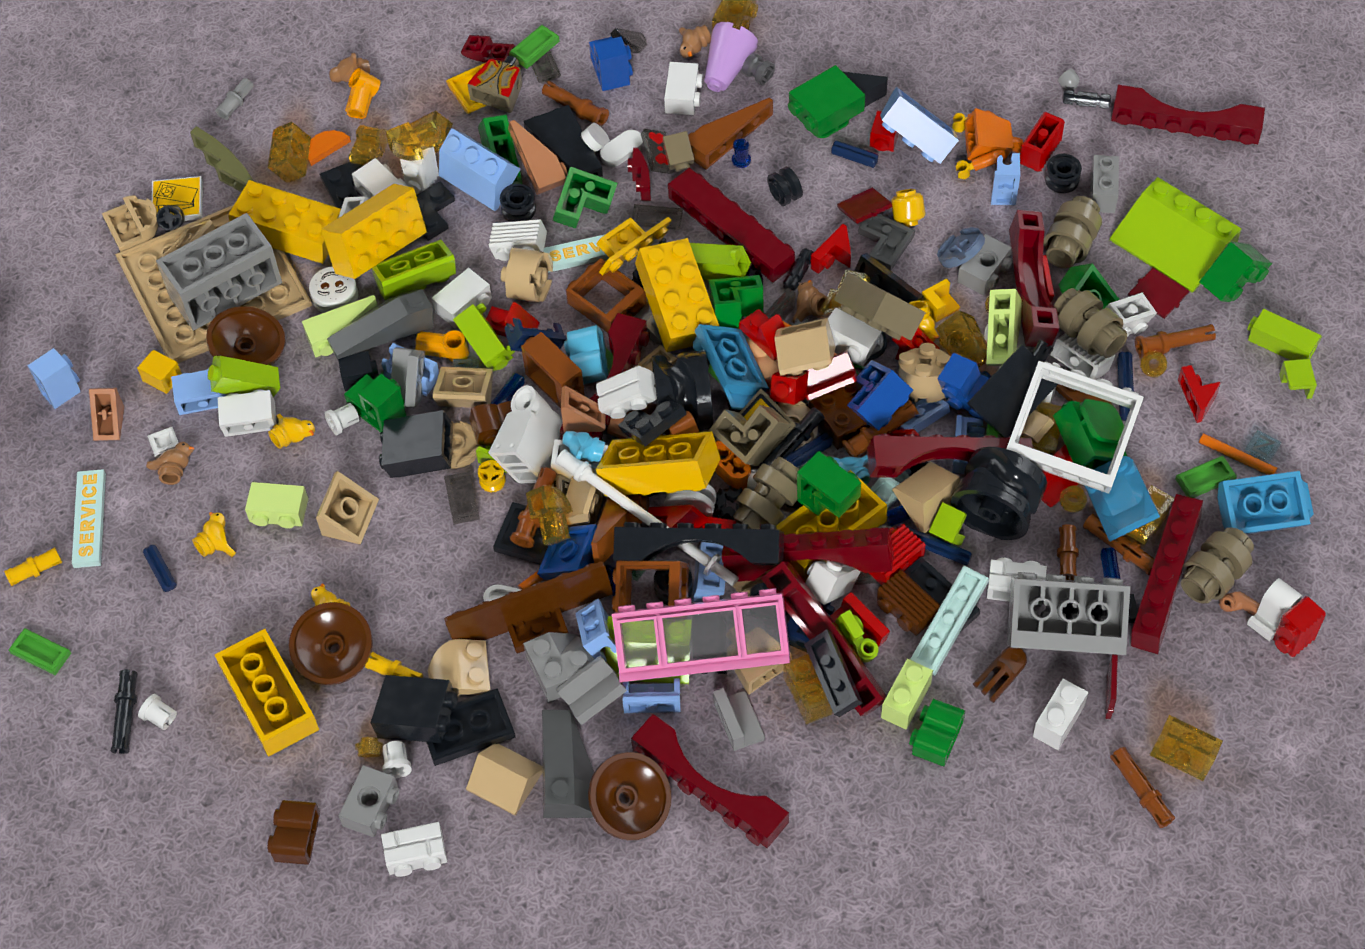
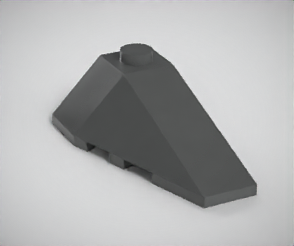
[327,289,434,359]
[542,710,594,818]

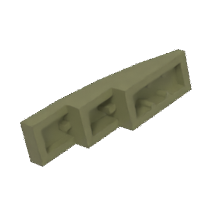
[190,126,254,192]

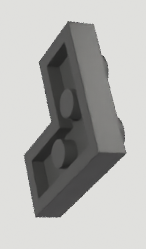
[858,214,915,271]

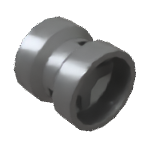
[742,52,775,85]

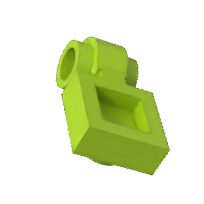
[835,610,878,663]

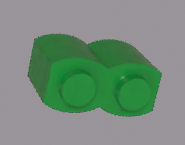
[909,698,966,767]

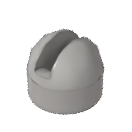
[1058,69,1079,90]

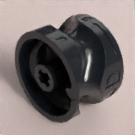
[652,350,713,434]
[951,447,1047,540]

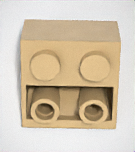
[775,318,836,376]

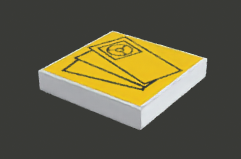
[152,176,203,221]

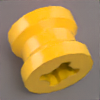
[478,460,506,492]

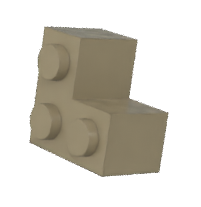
[709,405,791,466]

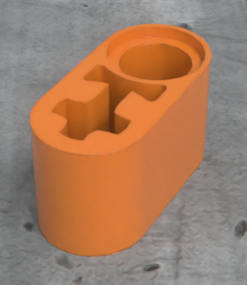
[715,440,751,490]

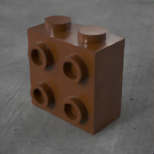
[809,382,871,450]

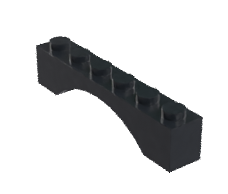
[613,522,784,566]

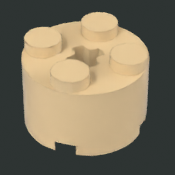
[501,248,553,302]
[899,343,951,403]

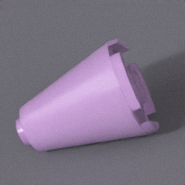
[704,22,758,92]

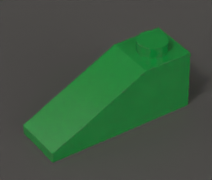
[478,115,523,185]

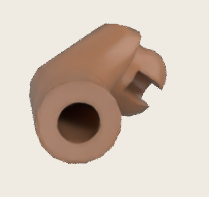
[1219,591,1260,616]

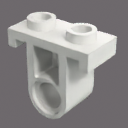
[1247,578,1303,642]

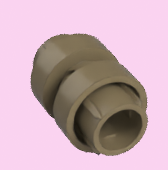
[1044,196,1102,269]
[1054,288,1127,358]
[733,457,799,529]
[1181,528,1254,604]

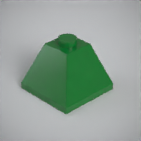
[1058,263,1120,309]

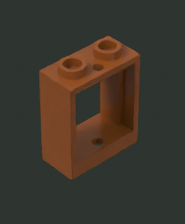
[566,258,647,333]
[521,332,585,408]
[612,561,689,619]

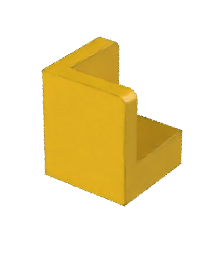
[922,279,960,323]
[137,350,182,394]

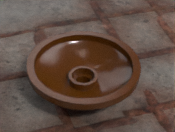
[206,306,285,366]
[289,602,373,685]
[588,752,671,841]

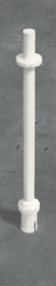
[555,449,739,586]

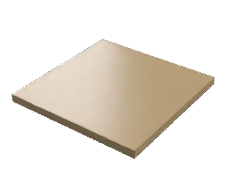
[115,205,312,364]

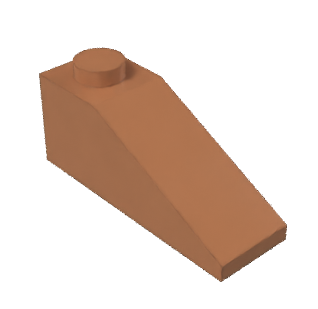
[508,120,568,195]

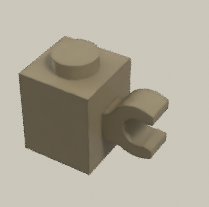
[662,131,694,172]

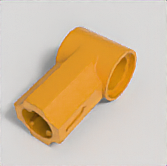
[345,68,381,119]
[415,330,469,363]

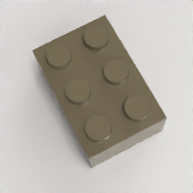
[834,272,926,340]

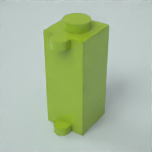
[690,243,751,280]
[453,303,515,372]
[1247,309,1322,360]
[207,356,280,397]

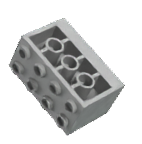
[156,213,282,331]
[1007,572,1130,655]

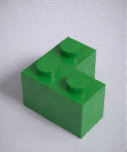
[552,167,618,228]
[1199,241,1272,302]
[709,275,764,329]
[344,374,407,433]
[797,451,861,518]

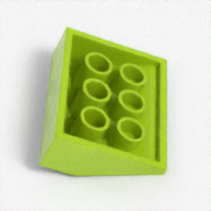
[1109,177,1242,293]

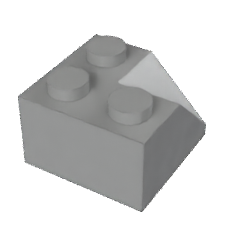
[523,632,594,703]

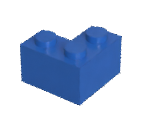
[589,36,633,91]
[937,353,989,420]
[847,360,913,431]

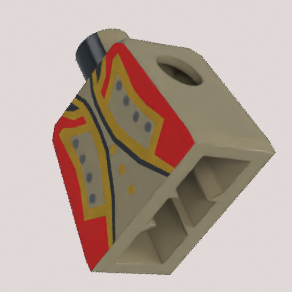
[468,56,522,113]

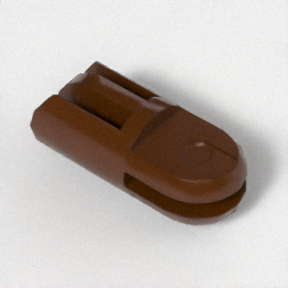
[973,646,1027,703]

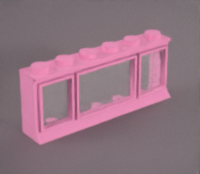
[611,588,791,682]

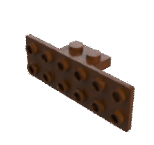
[444,561,613,654]

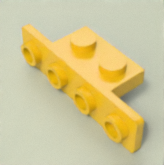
[596,217,672,276]

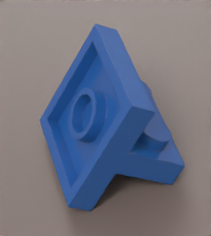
[537,524,597,580]

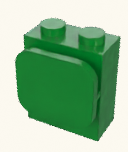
[788,65,865,138]
[1053,399,1127,469]

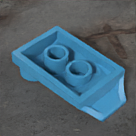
[693,324,769,410]
[1084,456,1160,541]
[1217,471,1314,534]

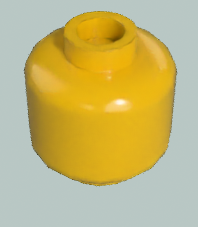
[891,189,926,227]

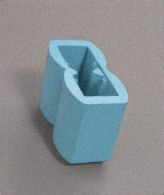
[564,325,609,385]

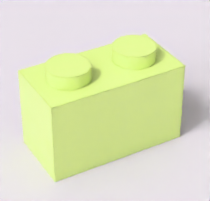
[245,482,308,528]
[881,658,933,730]

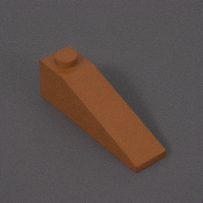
[688,97,773,170]
[591,494,650,563]

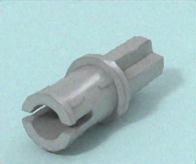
[215,78,254,120]

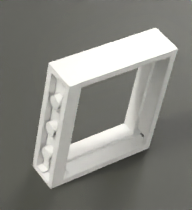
[1007,361,1144,494]

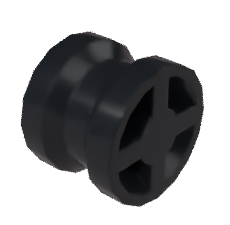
[156,205,185,230]

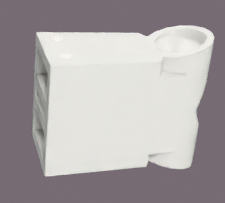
[488,385,563,483]

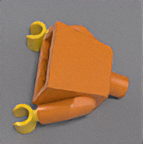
[952,108,1023,179]

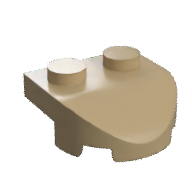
[102,195,158,252]
[428,639,490,697]

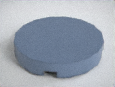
[937,227,985,268]

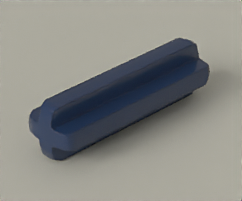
[831,140,879,168]
[143,545,177,592]

